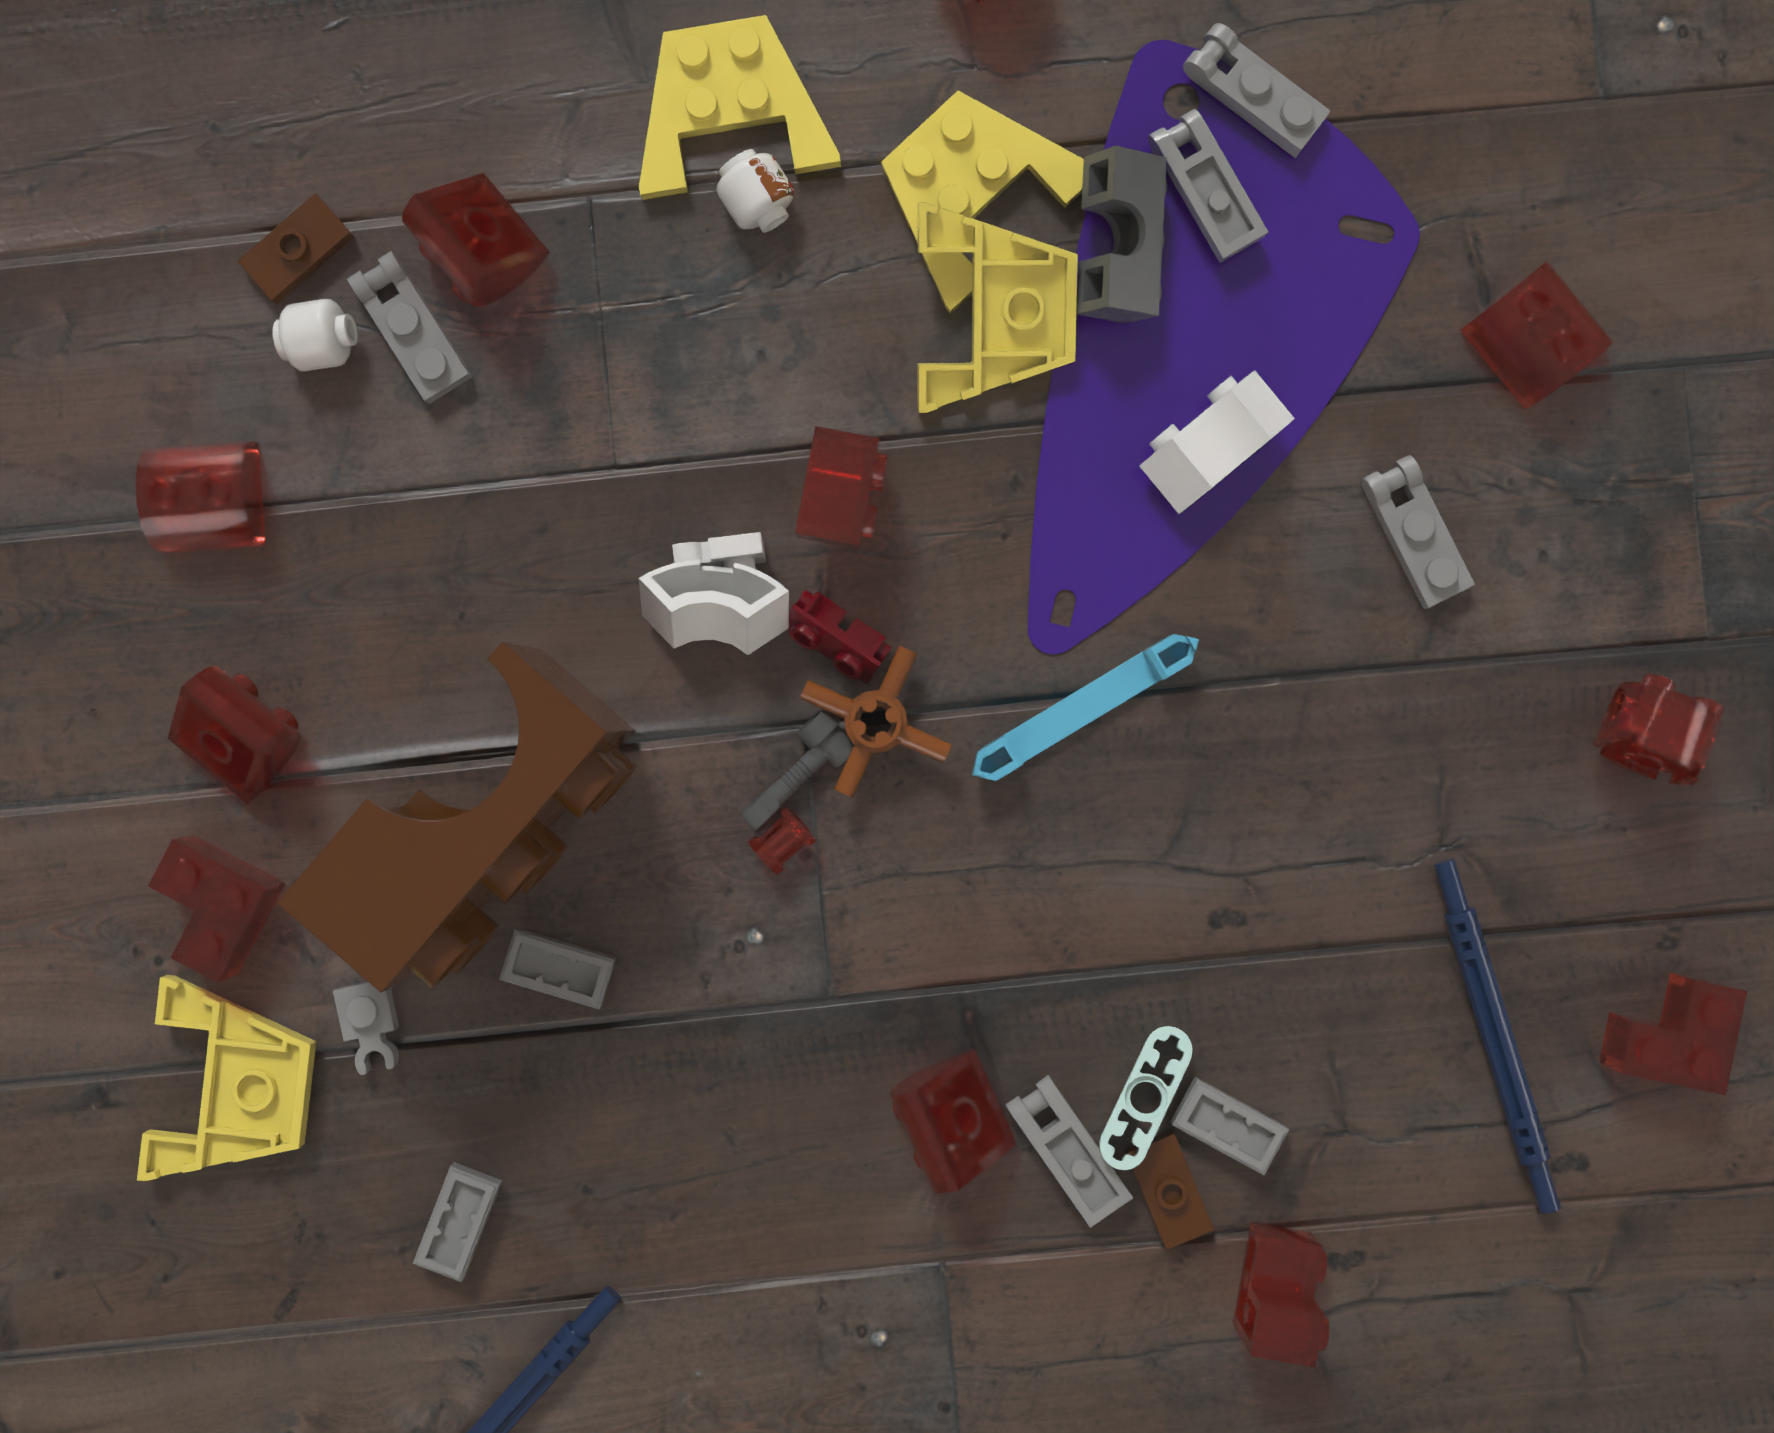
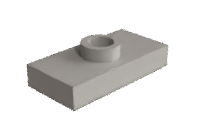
[499,928,617,1009]
[1170,1076,1289,1175]
[413,1162,502,1282]

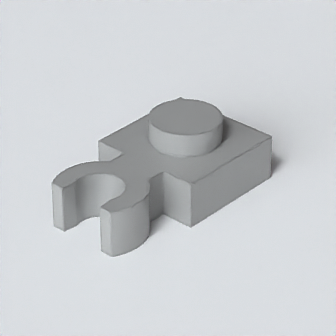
[333,981,399,1075]

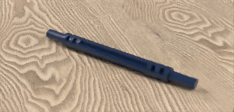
[1434,858,1561,1213]
[467,1286,621,1433]

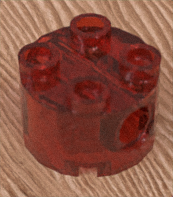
[1593,673,1725,785]

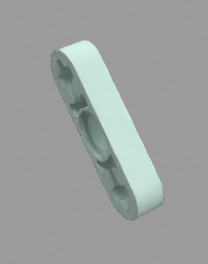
[1099,1026,1192,1170]

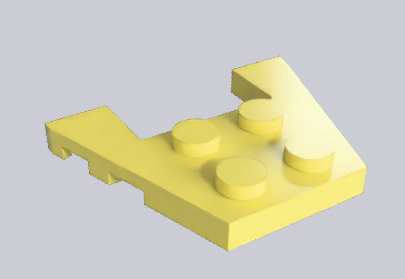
[639,15,841,200]
[881,91,1084,314]
[917,202,1078,413]
[137,975,316,1181]

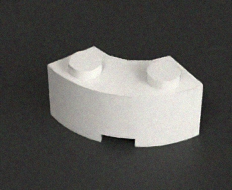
[1139,370,1295,514]
[638,560,789,655]

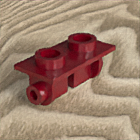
[787,590,892,685]

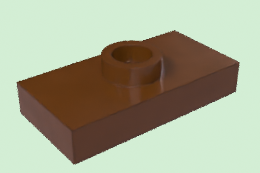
[237,193,355,304]
[1125,1130,1214,1250]

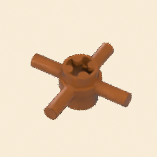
[800,646,952,798]

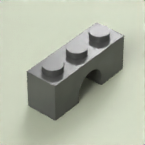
[1076,146,1167,323]

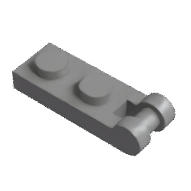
[1183,23,1330,158]
[1148,109,1269,263]
[347,251,472,404]
[1361,455,1475,609]
[1006,1075,1133,1228]

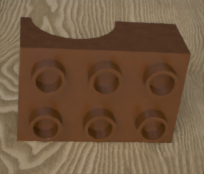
[277,642,637,993]

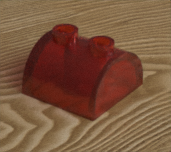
[402,172,550,307]
[1460,260,1613,409]
[135,441,265,553]
[167,666,301,804]
[890,1049,1017,1194]

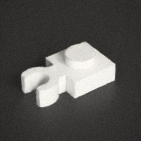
[672,532,767,569]

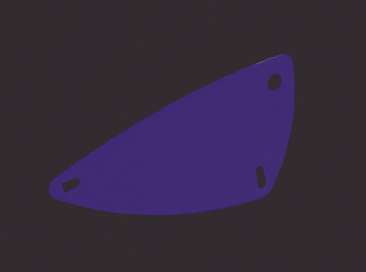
[1028,40,1420,655]

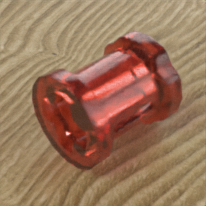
[748,806,818,875]

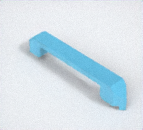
[972,634,1199,781]

